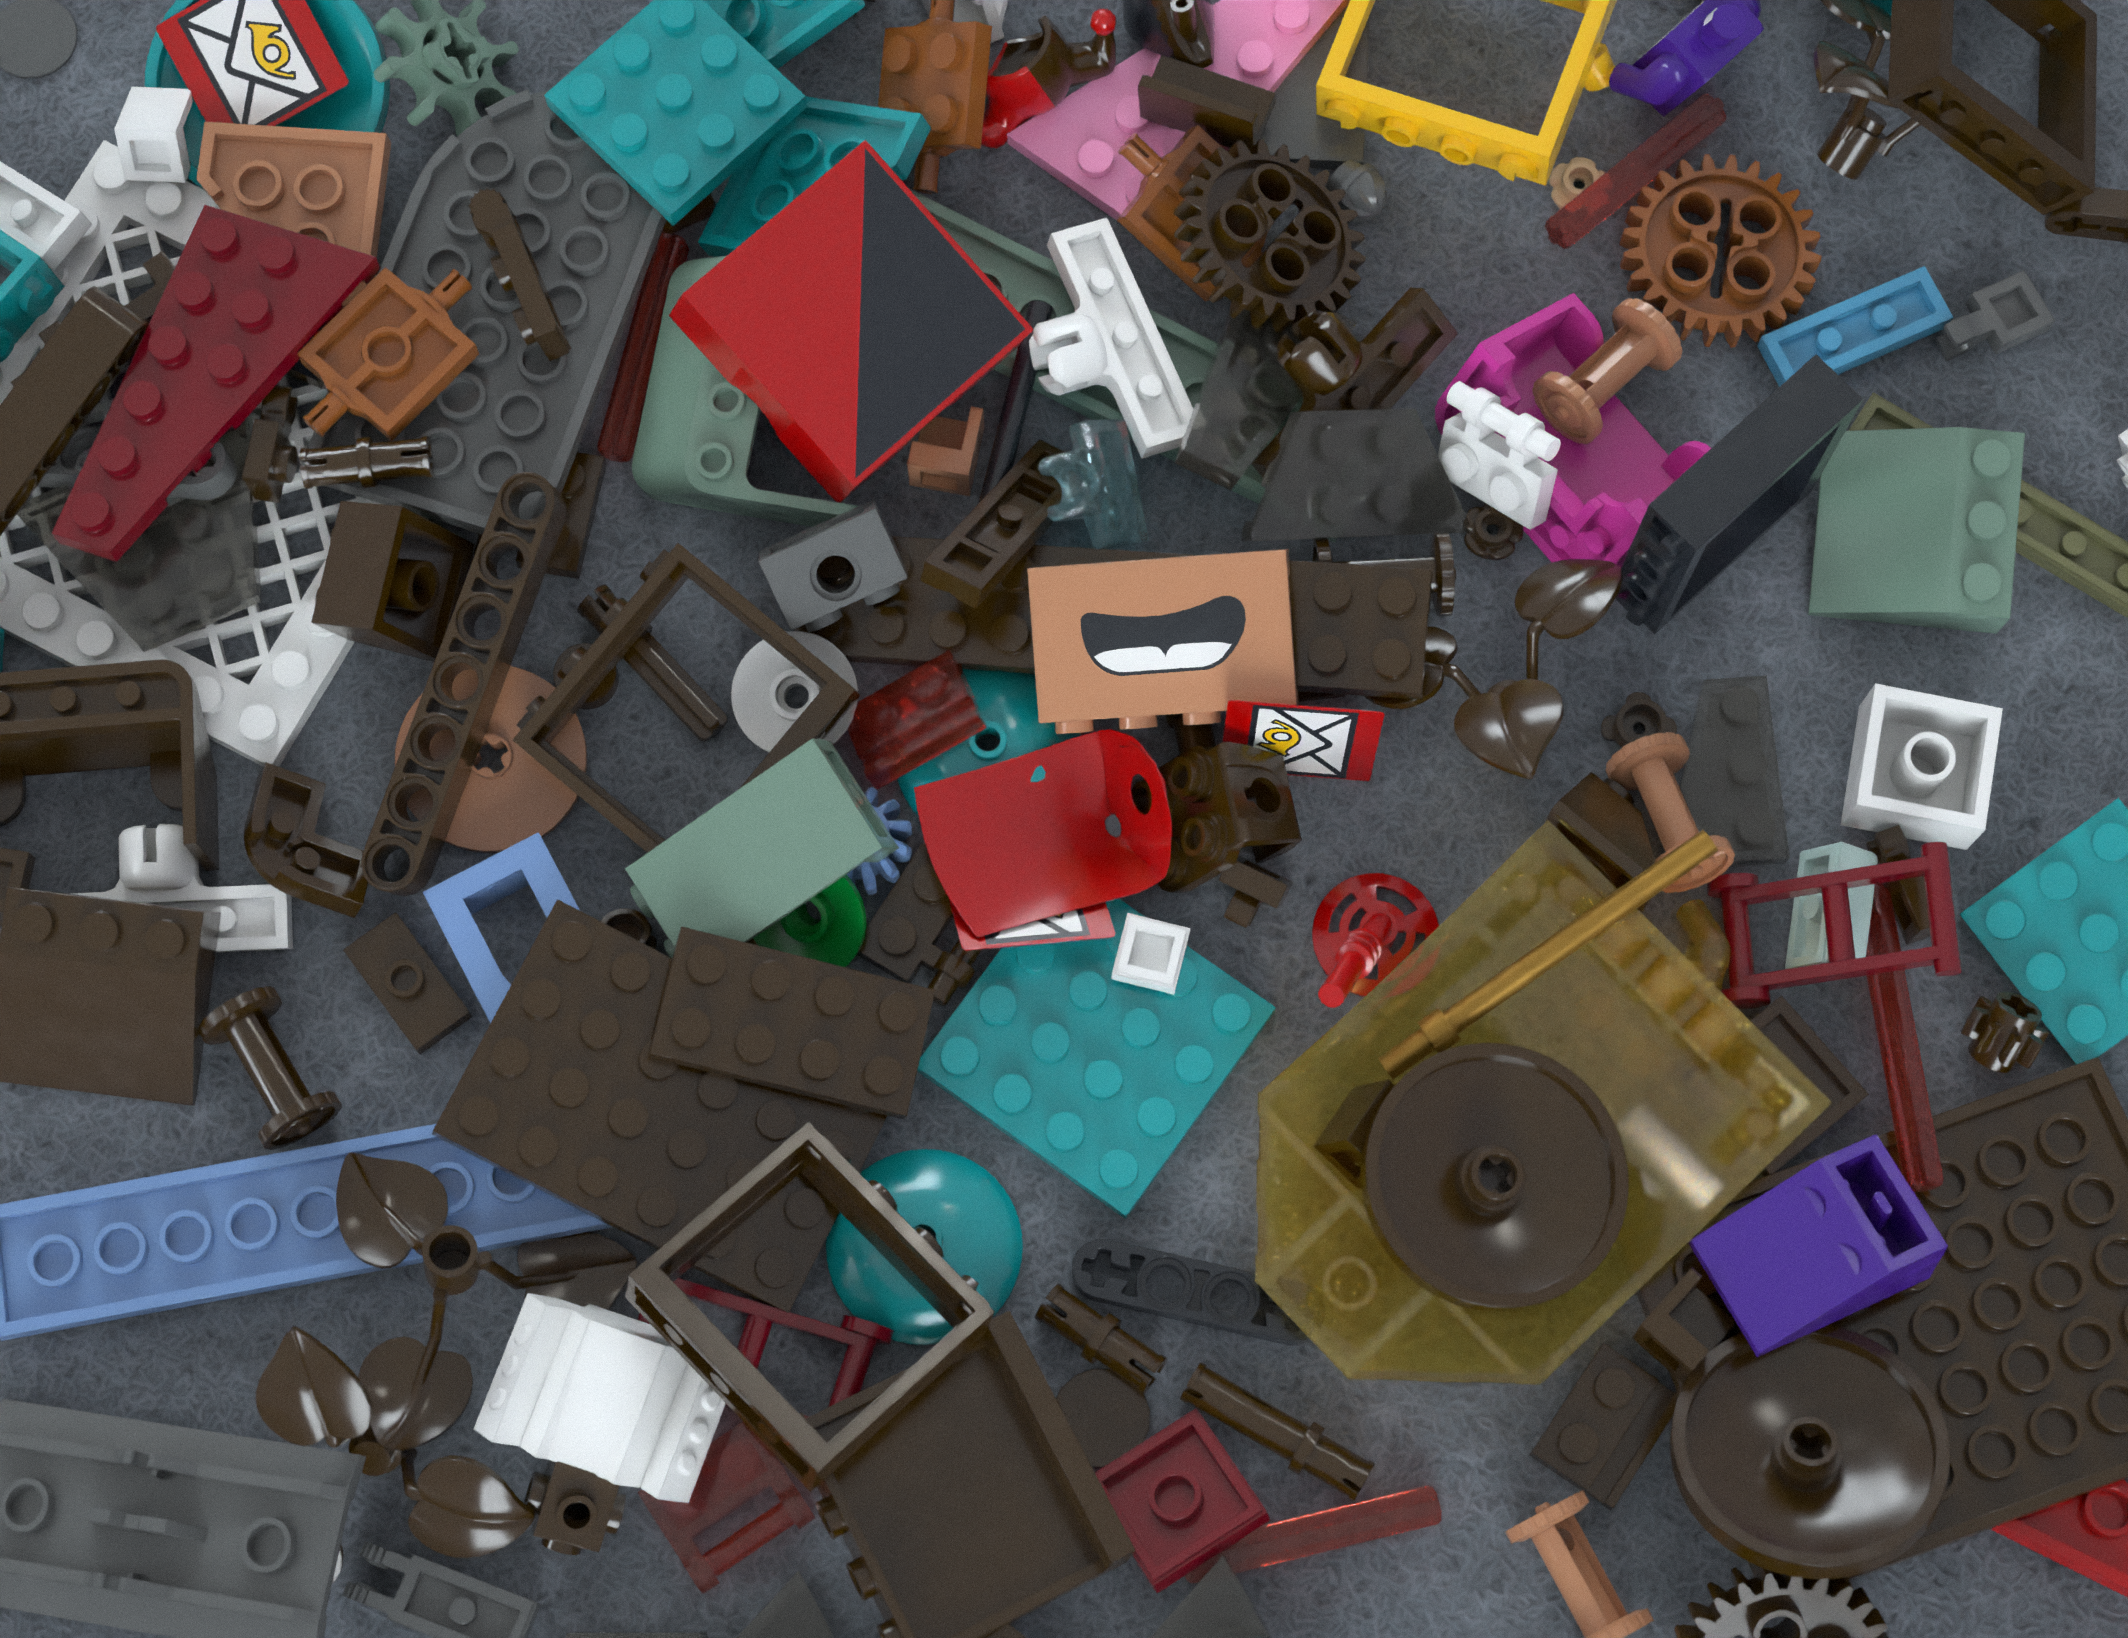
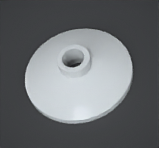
[731,631,858,752]

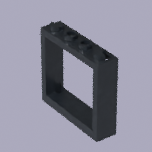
[1615,354,1863,634]

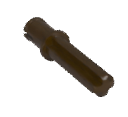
[577,584,728,742]

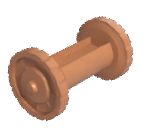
[1532,298,1682,444]
[1605,732,1735,893]
[1505,1490,1654,1638]

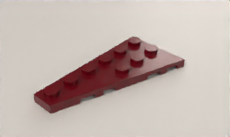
[51,205,381,562]

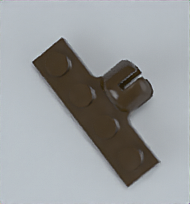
[1251,287,1458,510]

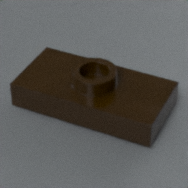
[343,912,473,1055]

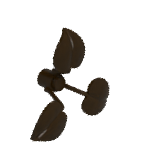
[1814,0,1922,180]
[1365,559,1623,780]
[336,1152,637,1451]
[256,1325,536,1584]

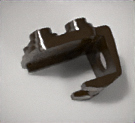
[1131,742,1302,893]

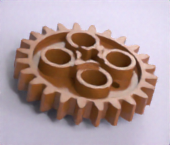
[1619,154,1822,348]

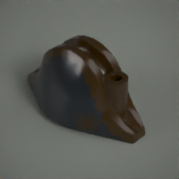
[1123,0,1214,68]

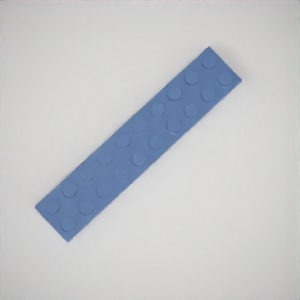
[0,1124,612,1341]

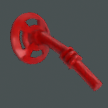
[1312,873,1440,1008]

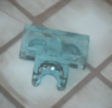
[1039,419,1149,549]

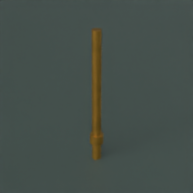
[1378,830,1718,1080]

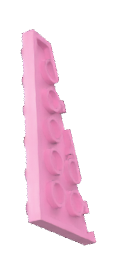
[1007,0,1350,220]

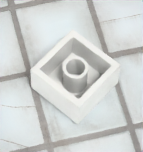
[1841,683,2003,850]

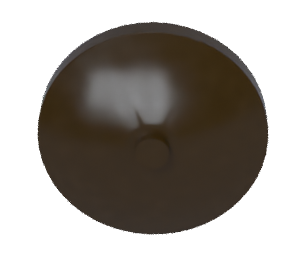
[1360,1043,1629,1312]
[1670,1325,1950,1579]

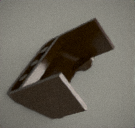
[0,659,219,871]

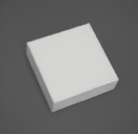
[1111,913,1190,995]

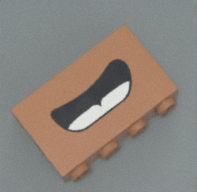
[1027,549,1299,734]

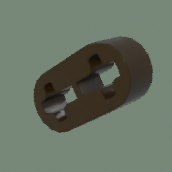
[2045,187,2128,243]

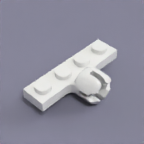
[1029,218,1203,459]
[70,824,293,953]

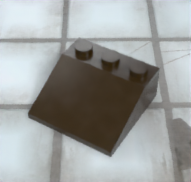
[0,887,221,1106]

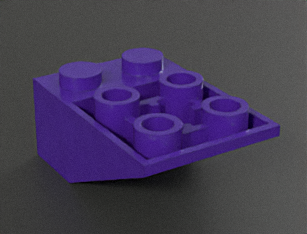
[1689,1134,1948,1357]

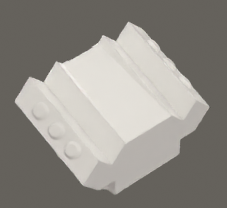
[474,1293,726,1503]

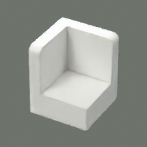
[114,87,193,183]

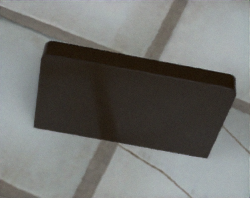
[1138,55,1275,150]

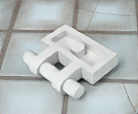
[1434,381,1561,530]

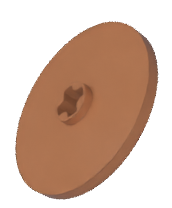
[395,666,587,853]

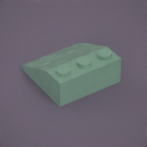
[1808,427,2025,634]

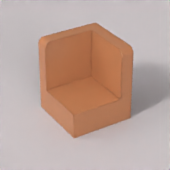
[907,406,985,496]

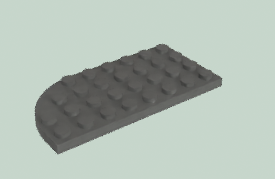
[298,89,666,535]

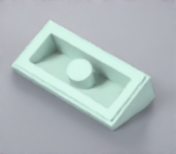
[1785,842,1878,969]

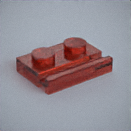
[847,650,987,790]

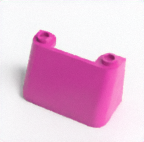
[1435,293,1711,567]

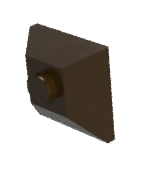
[1535,772,1655,924]

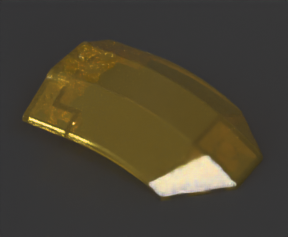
[1255,820,1832,1385]

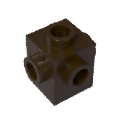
[524,1460,626,1555]

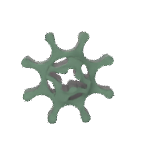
[373,0,519,136]

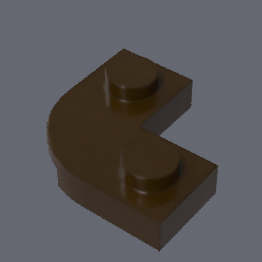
[244,762,368,918]

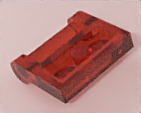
[637,1422,816,1594]

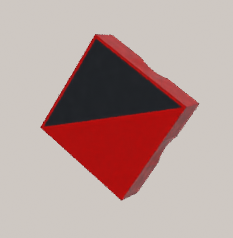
[669,140,1034,503]

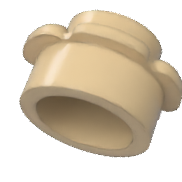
[1549,157,1609,215]

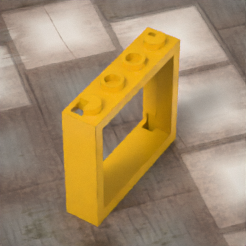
[1316,0,1617,186]

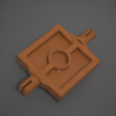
[878,0,992,194]
[1117,125,1274,302]
[297,267,479,441]

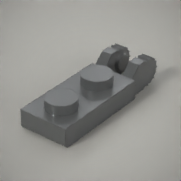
[342,1541,541,1638]

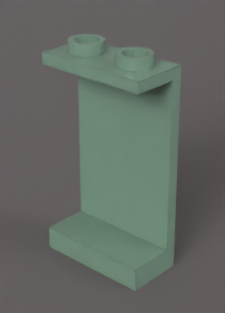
[625,738,899,958]

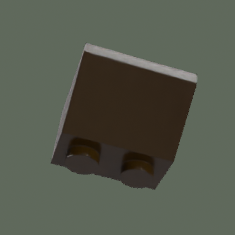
[311,501,474,662]

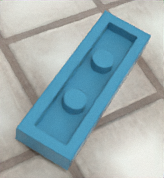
[1757,266,1954,387]

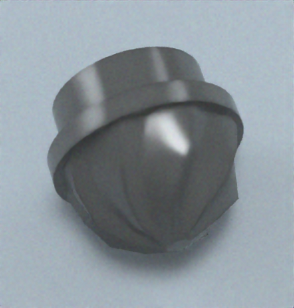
[1326,159,1387,223]

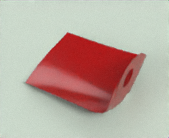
[914,729,1172,938]

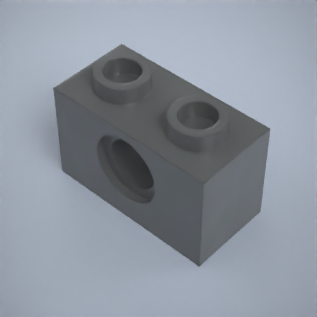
[758,499,908,632]

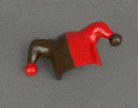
[981,9,1116,148]

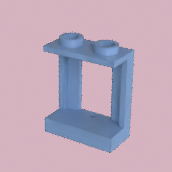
[423,832,580,1023]

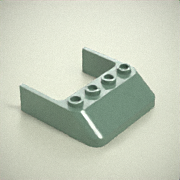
[632,256,858,527]

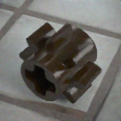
[1961,991,2049,1073]

